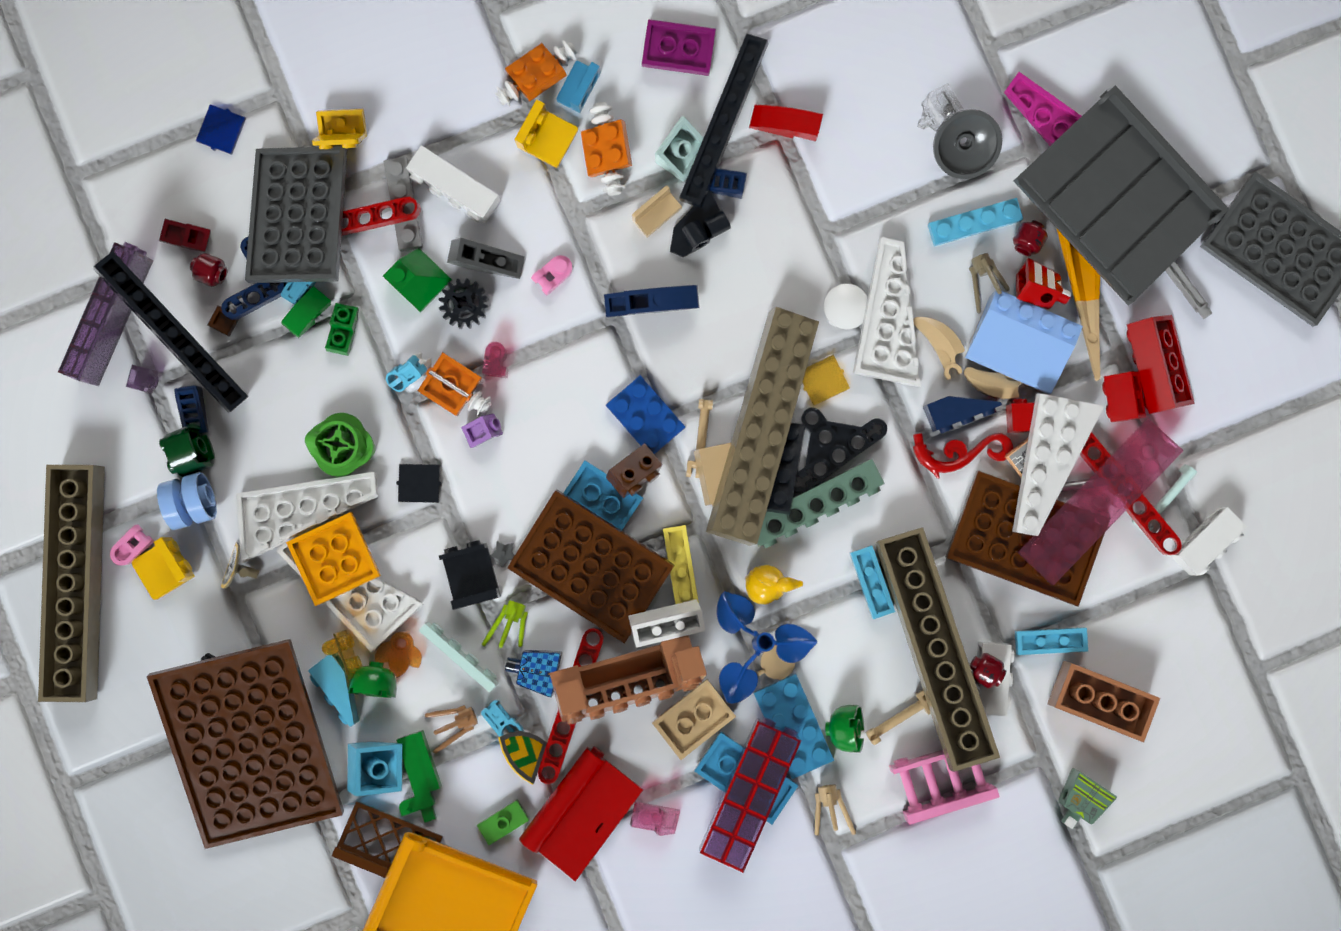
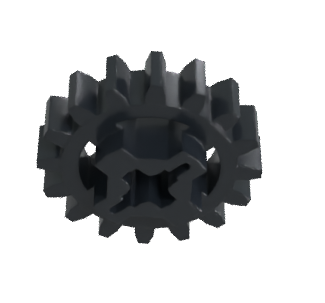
[438,278,490,329]

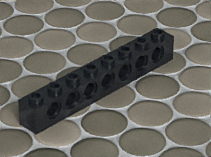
[93,251,249,413]

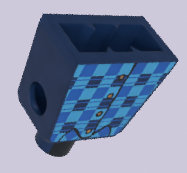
[505,650,562,698]

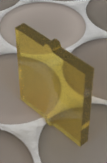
[802,354,850,406]

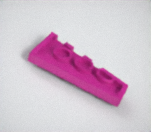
[1004,72,1082,146]

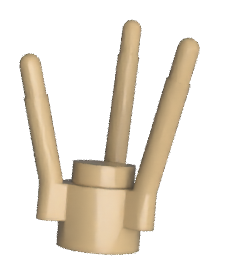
[814,784,856,836]

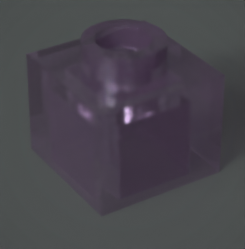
[126,364,159,394]

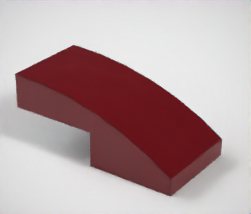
[159,218,211,252]

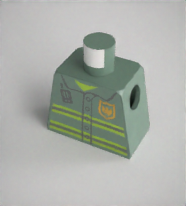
[1058,768,1117,829]

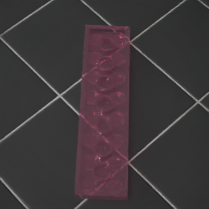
[1017,418,1184,585]

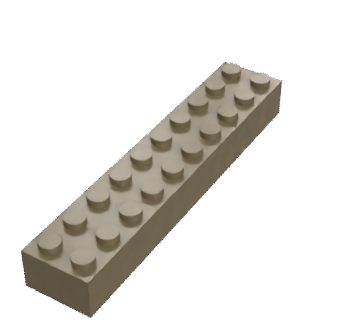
[706,307,819,546]
[38,465,105,702]
[875,527,1000,772]

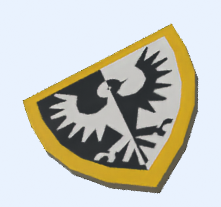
[221,542,259,589]

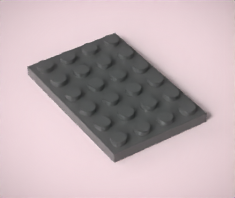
[245,146,348,283]
[1200,172,1341,327]

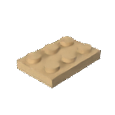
[652,679,736,760]

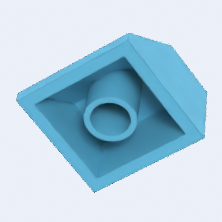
[347,741,402,796]

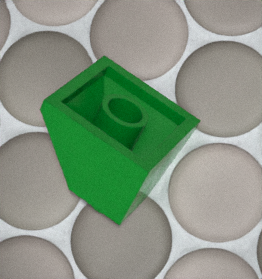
[383,248,452,313]

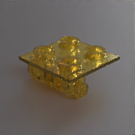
[322,630,362,679]

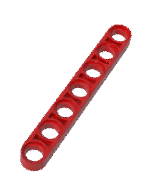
[342,197,421,236]
[1080,432,1182,555]
[538,628,604,784]

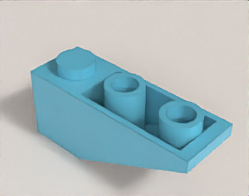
[308,652,359,727]

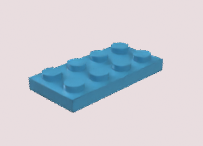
[753,673,834,779]
[694,731,798,825]

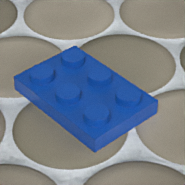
[606,375,686,455]

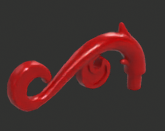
[913,433,1013,479]

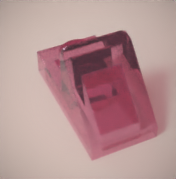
[630,801,680,836]

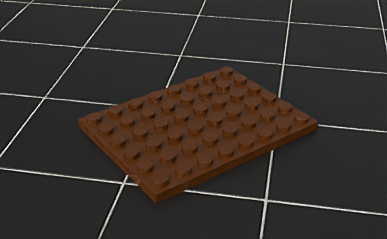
[147,639,344,849]

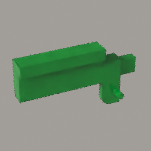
[396,730,442,823]

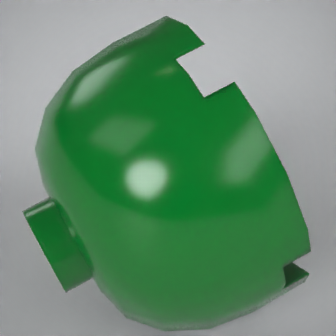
[348,661,397,698]
[825,705,864,753]

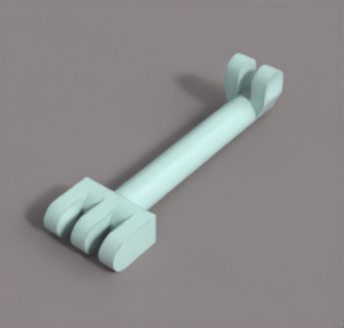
[1132,464,1197,533]

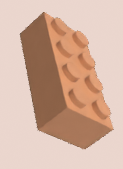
[1047,661,1160,742]

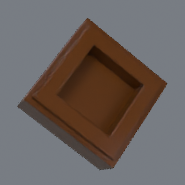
[207,305,239,337]

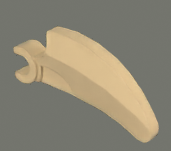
[913,317,965,380]
[964,367,1028,399]

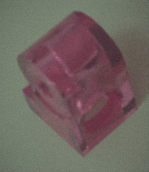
[482,342,509,378]

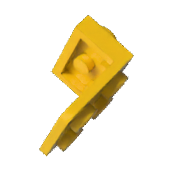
[312,108,367,149]
[132,537,195,600]

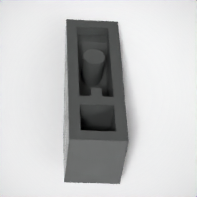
[447,238,525,279]

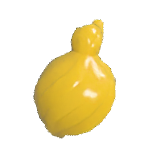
[745,565,803,605]

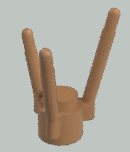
[425,705,478,754]

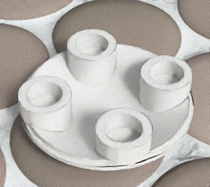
[824,284,868,329]

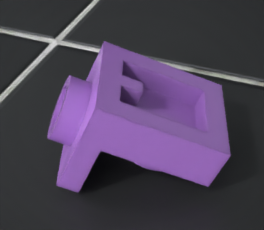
[461,414,503,448]

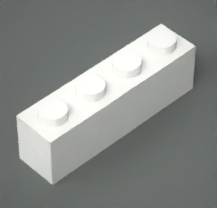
[406,145,501,223]

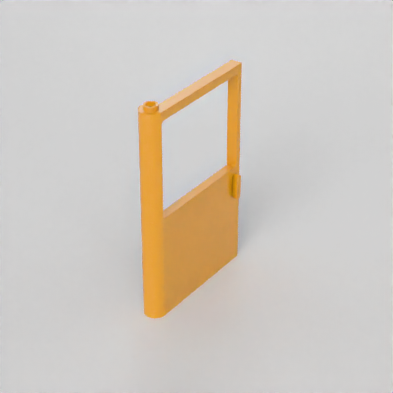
[362,832,537,931]

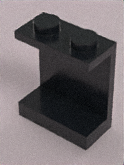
[439,540,501,610]

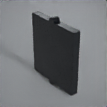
[396,464,442,503]

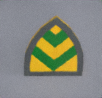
[498,731,547,785]

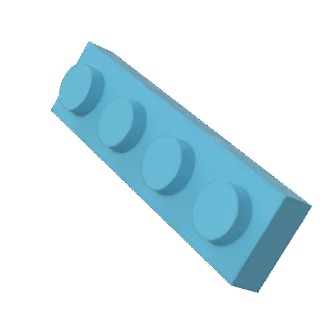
[928,198,1023,246]

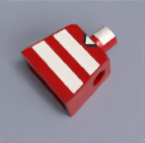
[1016,258,1071,309]

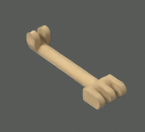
[686,399,713,478]
[865,689,931,745]

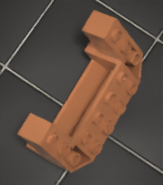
[550,635,707,725]

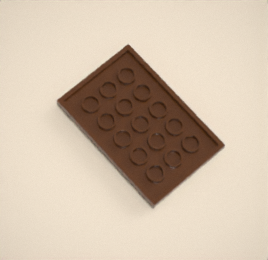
[945,471,1110,607]
[507,489,675,644]

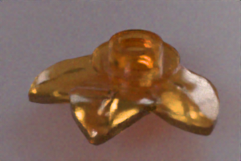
[375,631,422,678]

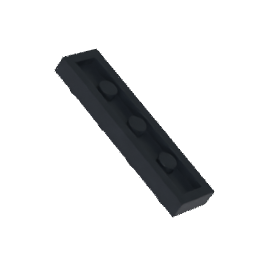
[767,423,806,515]

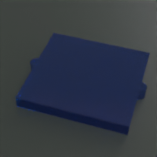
[196,104,246,155]

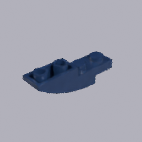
[604,285,700,318]

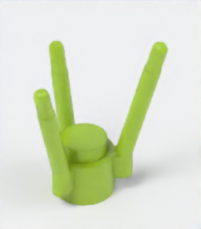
[482,600,528,648]

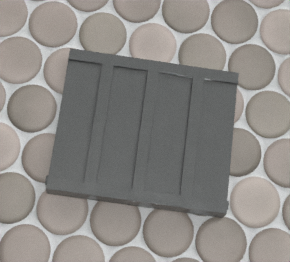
[1013,85,1229,306]

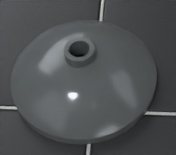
[933,109,1002,179]

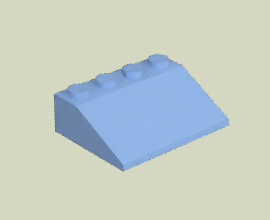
[965,291,1083,395]

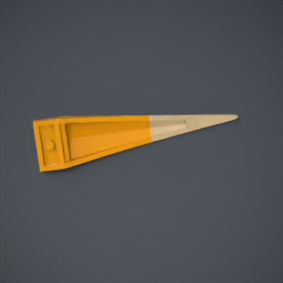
[1057,229,1101,381]

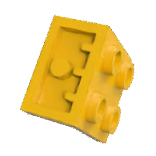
[514,99,578,168]

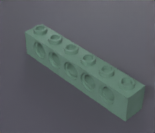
[757,459,885,549]

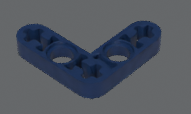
[221,236,286,320]

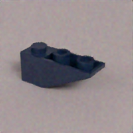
[923,396,1002,434]

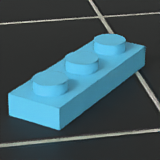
[849,545,896,619]
[1015,627,1088,655]

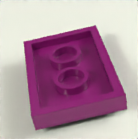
[642,19,716,76]

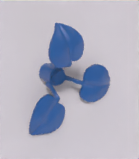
[716,591,817,704]

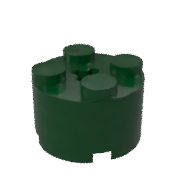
[159,424,215,477]

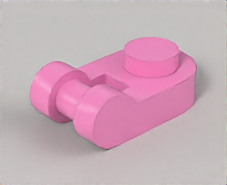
[531,255,573,295]
[110,524,154,566]

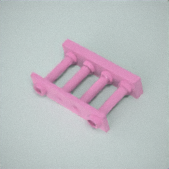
[889,750,1000,825]

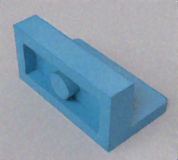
[556,61,601,113]

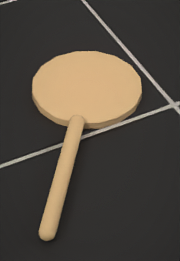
[756,645,795,680]

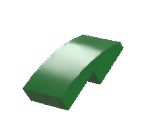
[281,286,331,338]
[325,303,359,356]

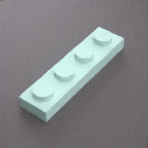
[419,622,498,692]

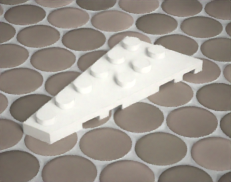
[853,237,921,388]
[1012,393,1104,536]
[236,472,378,563]
[276,536,424,652]

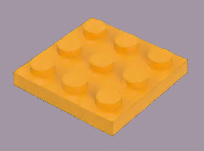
[286,512,381,606]

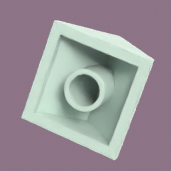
[655,116,703,182]

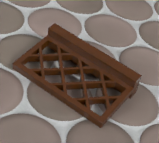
[331,801,443,878]

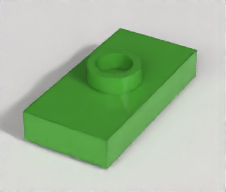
[477,799,530,845]

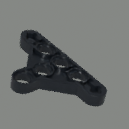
[795,407,887,493]

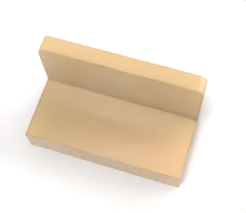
[632,185,682,238]

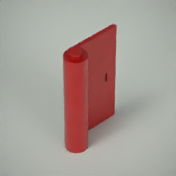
[519,746,644,882]

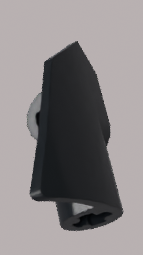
[670,190,731,258]

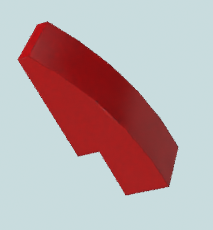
[749,105,823,141]

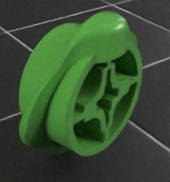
[305,413,376,477]

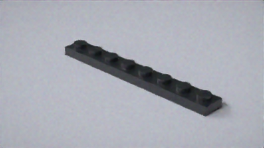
[679,33,768,208]

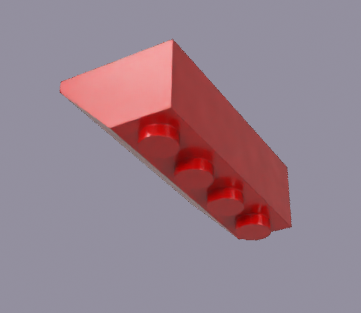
[1126,315,1195,414]

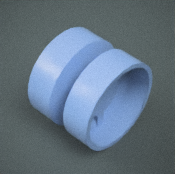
[157,472,217,530]

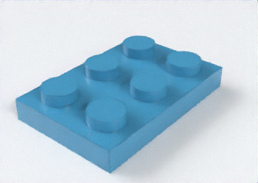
[564,460,643,531]

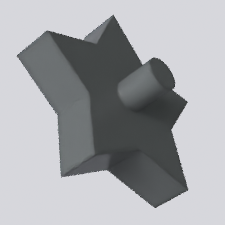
[490,541,515,567]

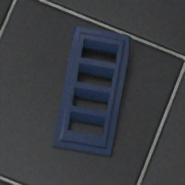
[709,169,747,199]
[174,385,208,433]

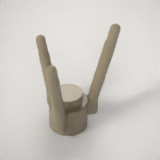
[969,253,1010,314]

